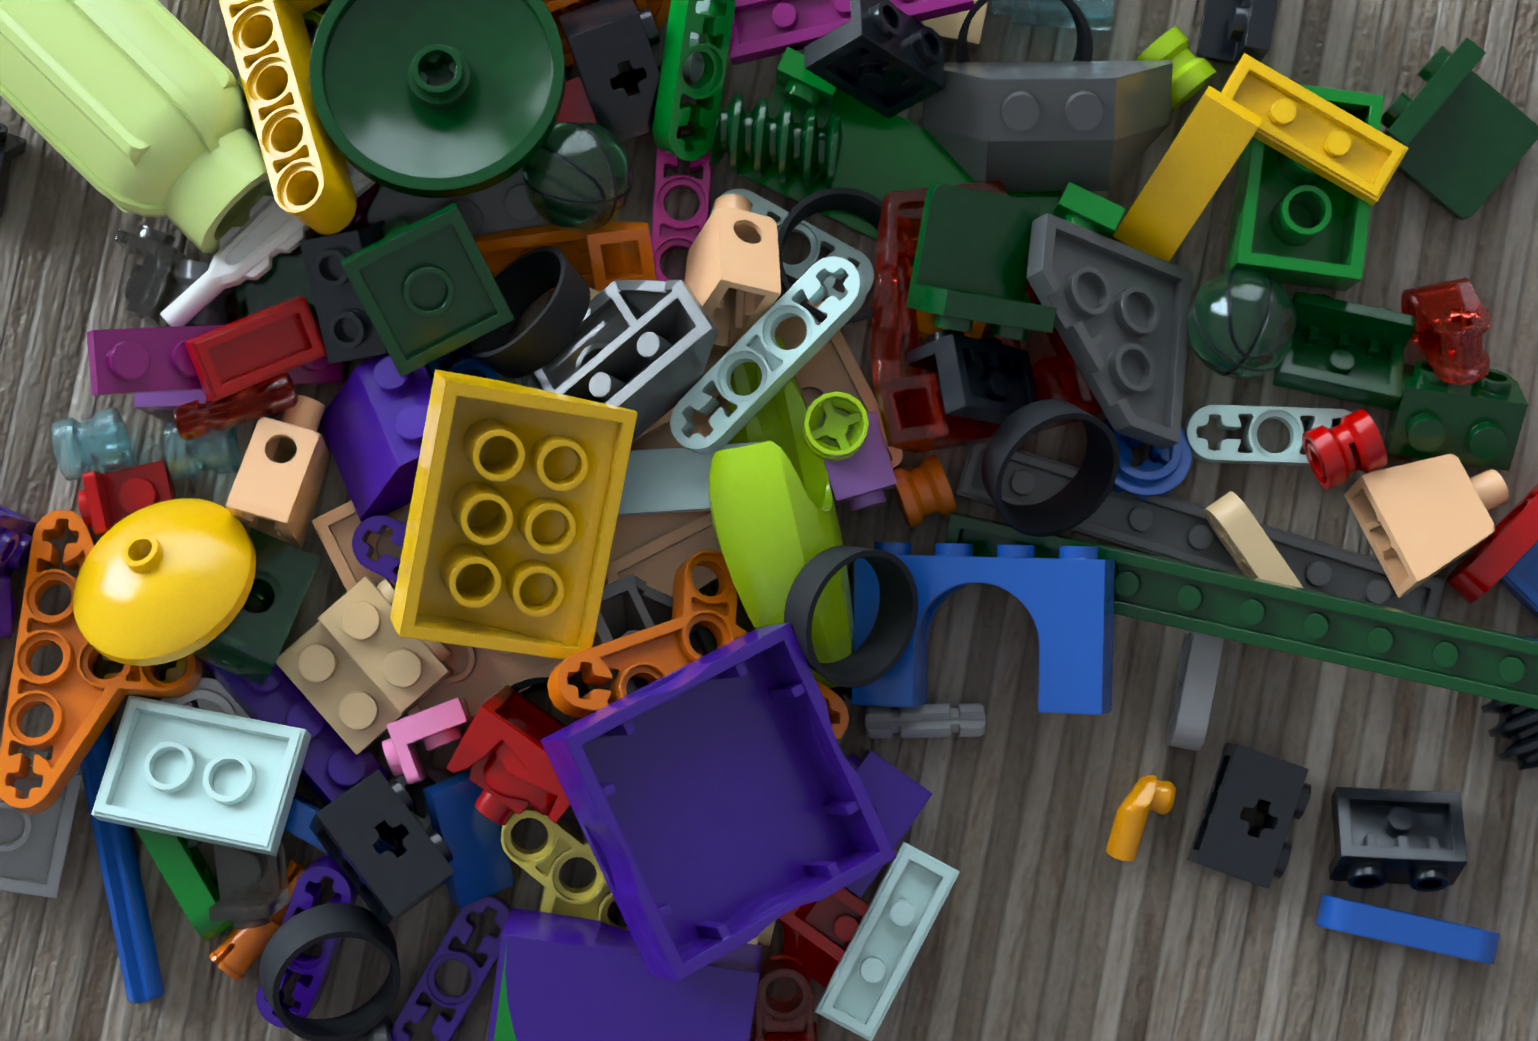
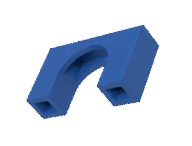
[851,542,1115,715]

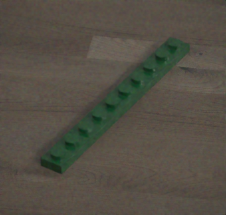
[945,512,1538,709]

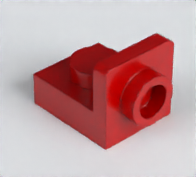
[77,460,177,536]

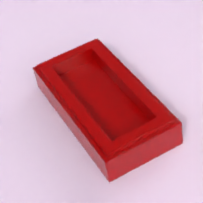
[184,296,327,402]

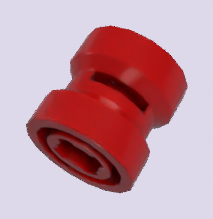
[1302,409,1387,490]

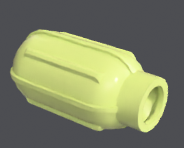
[0,0,274,253]

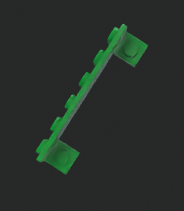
[737,47,1126,305]

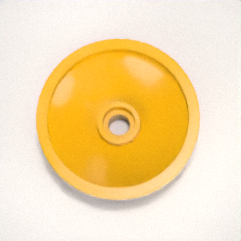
[73,498,256,666]

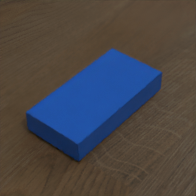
[423,769,515,908]

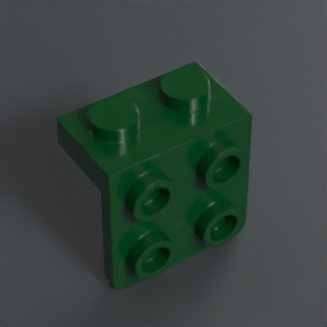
[1381,37,1538,220]
[906,183,1057,341]

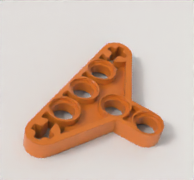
[0,510,202,815]
[547,550,849,740]

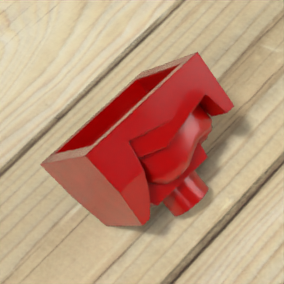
[446,685,570,825]

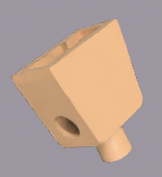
[685,194,781,353]
[226,394,330,550]
[1344,454,1509,598]

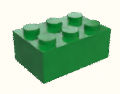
[1224,84,1384,292]

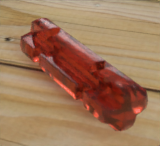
[173,373,298,440]

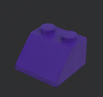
[320,353,434,522]

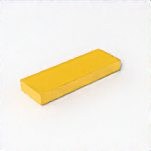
[1221,53,1409,206]
[1112,86,1263,262]

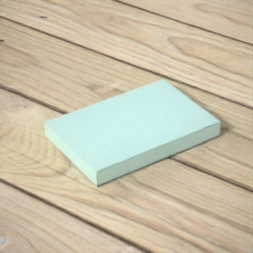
[91,695,312,856]

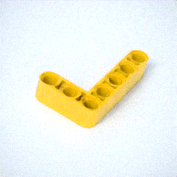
[219,0,357,235]

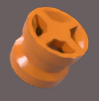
[893,454,957,529]

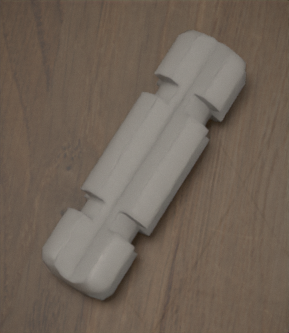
[864,703,986,739]

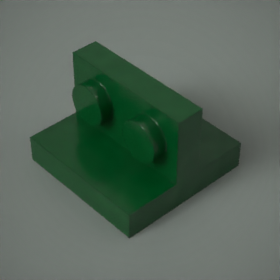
[340,202,515,377]

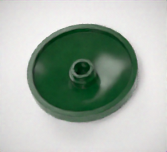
[309,0,566,198]

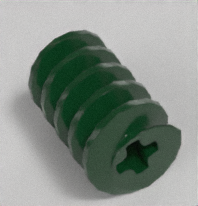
[709,92,843,189]

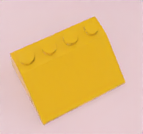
[390,369,638,660]

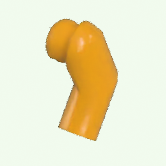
[1105,775,1176,862]

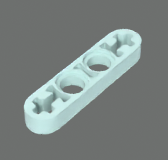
[670,256,867,454]

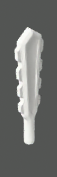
[160,161,376,327]

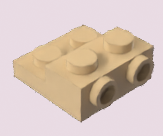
[274,576,454,755]

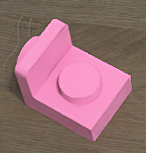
[382,697,473,785]

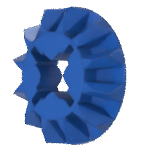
[1103,418,1192,501]

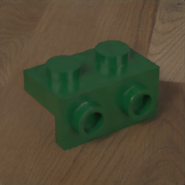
[1273,292,1416,411]
[1384,360,1528,471]

